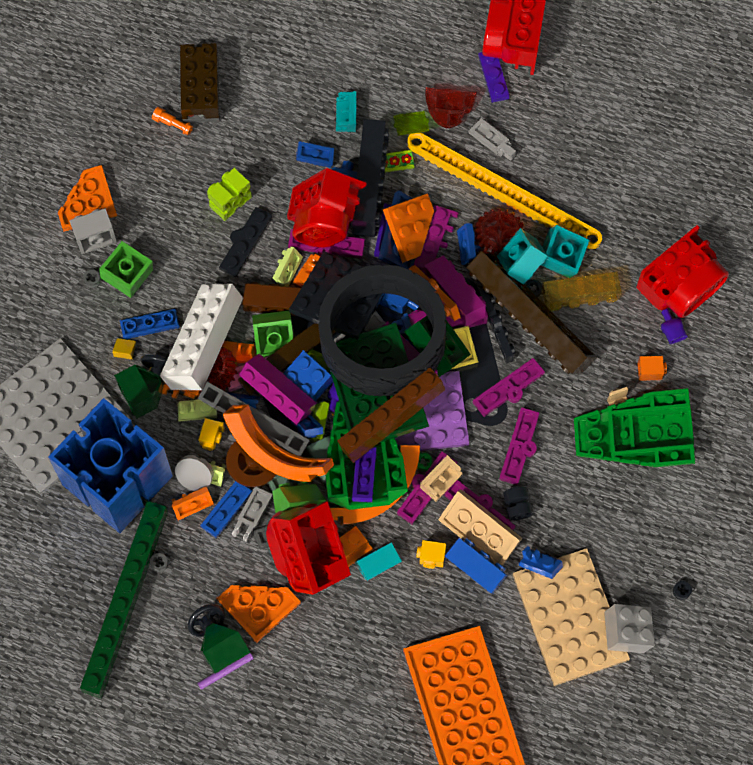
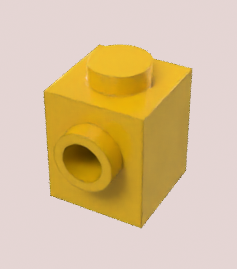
[416,540,446,569]

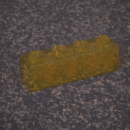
[542,272,622,311]

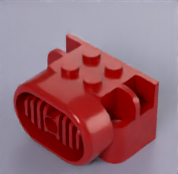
[482,0,546,75]
[287,168,366,248]
[636,225,729,318]
[266,501,351,595]

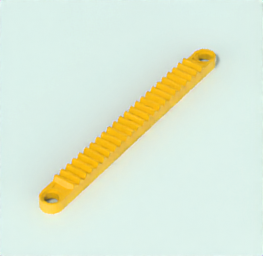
[407,132,602,249]

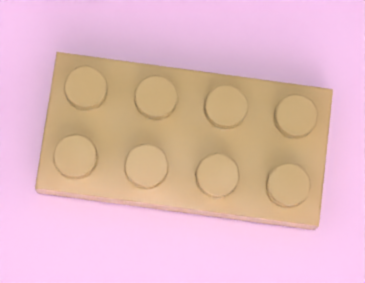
[438,489,522,566]

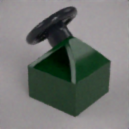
[114,354,167,419]
[187,604,251,674]

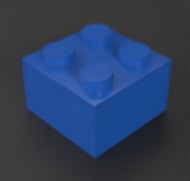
[283,350,333,402]

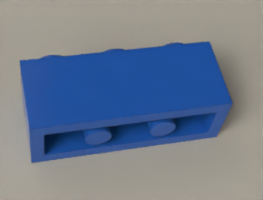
[445,537,508,594]

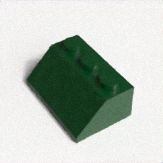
[404,316,471,377]

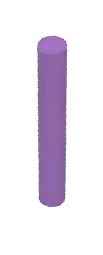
[197,653,254,690]

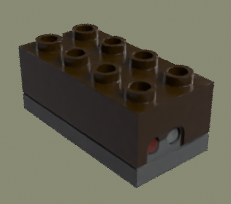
[180,43,220,123]

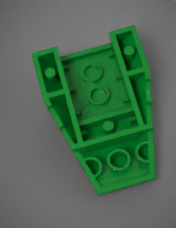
[574,388,695,467]
[326,402,408,510]

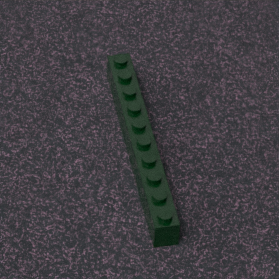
[80,501,168,699]

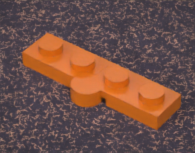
[409,265,460,321]

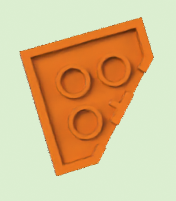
[58,165,117,232]
[383,193,434,263]
[216,585,301,643]

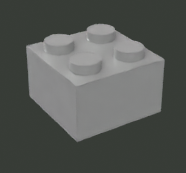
[69,208,117,255]
[604,604,655,653]

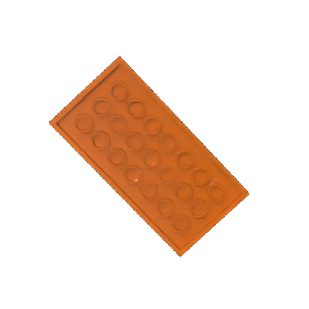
[403,626,525,765]

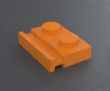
[340,526,373,567]

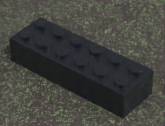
[352,119,389,237]

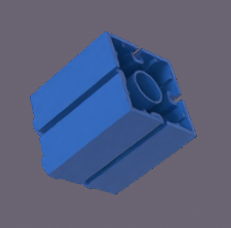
[48,398,173,533]

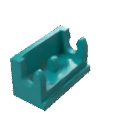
[336,91,357,132]
[355,542,402,581]

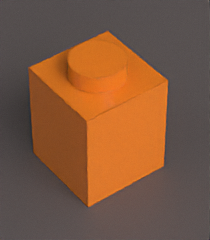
[637,356,667,381]

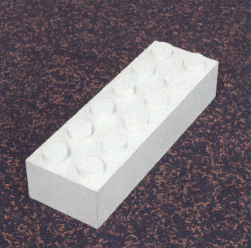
[160,284,243,390]

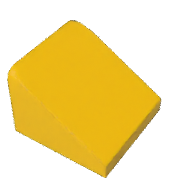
[112,338,136,359]

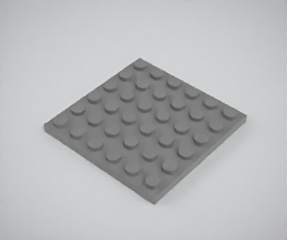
[0,338,132,494]

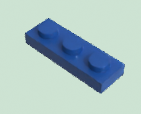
[200,481,252,539]

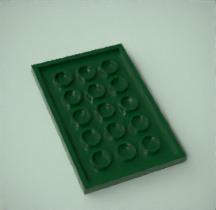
[329,323,429,443]

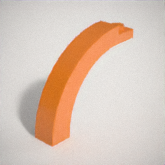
[223,404,334,482]
[330,445,420,525]

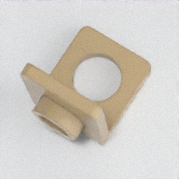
[607,387,628,406]

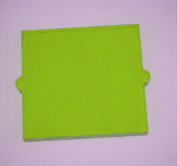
[393,111,430,136]

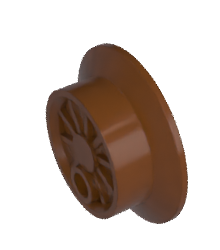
[226,441,277,487]

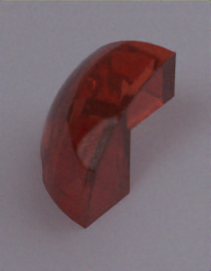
[425,87,477,129]

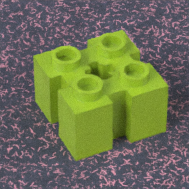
[207,168,252,221]

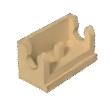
[420,455,463,502]

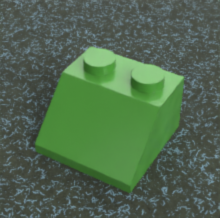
[252,311,293,358]
[272,482,326,513]

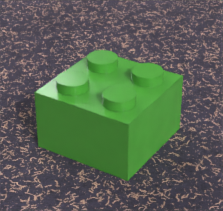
[99,241,153,298]

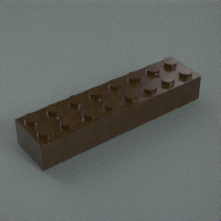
[466,251,597,374]

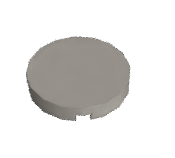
[175,455,214,491]

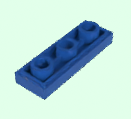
[120,309,180,339]

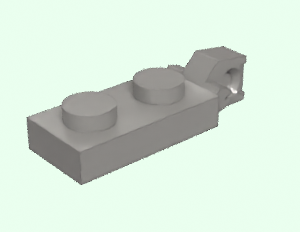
[469,118,516,161]

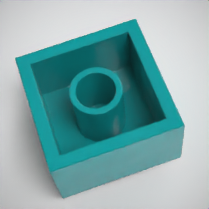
[541,225,589,278]
[497,228,548,285]

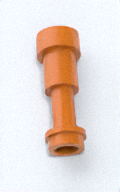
[152,106,193,135]

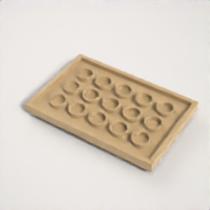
[512,548,630,686]

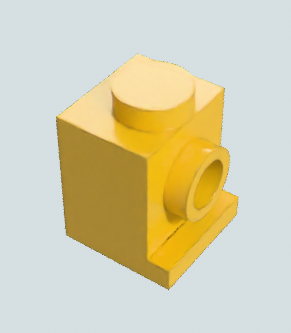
[199,418,225,451]

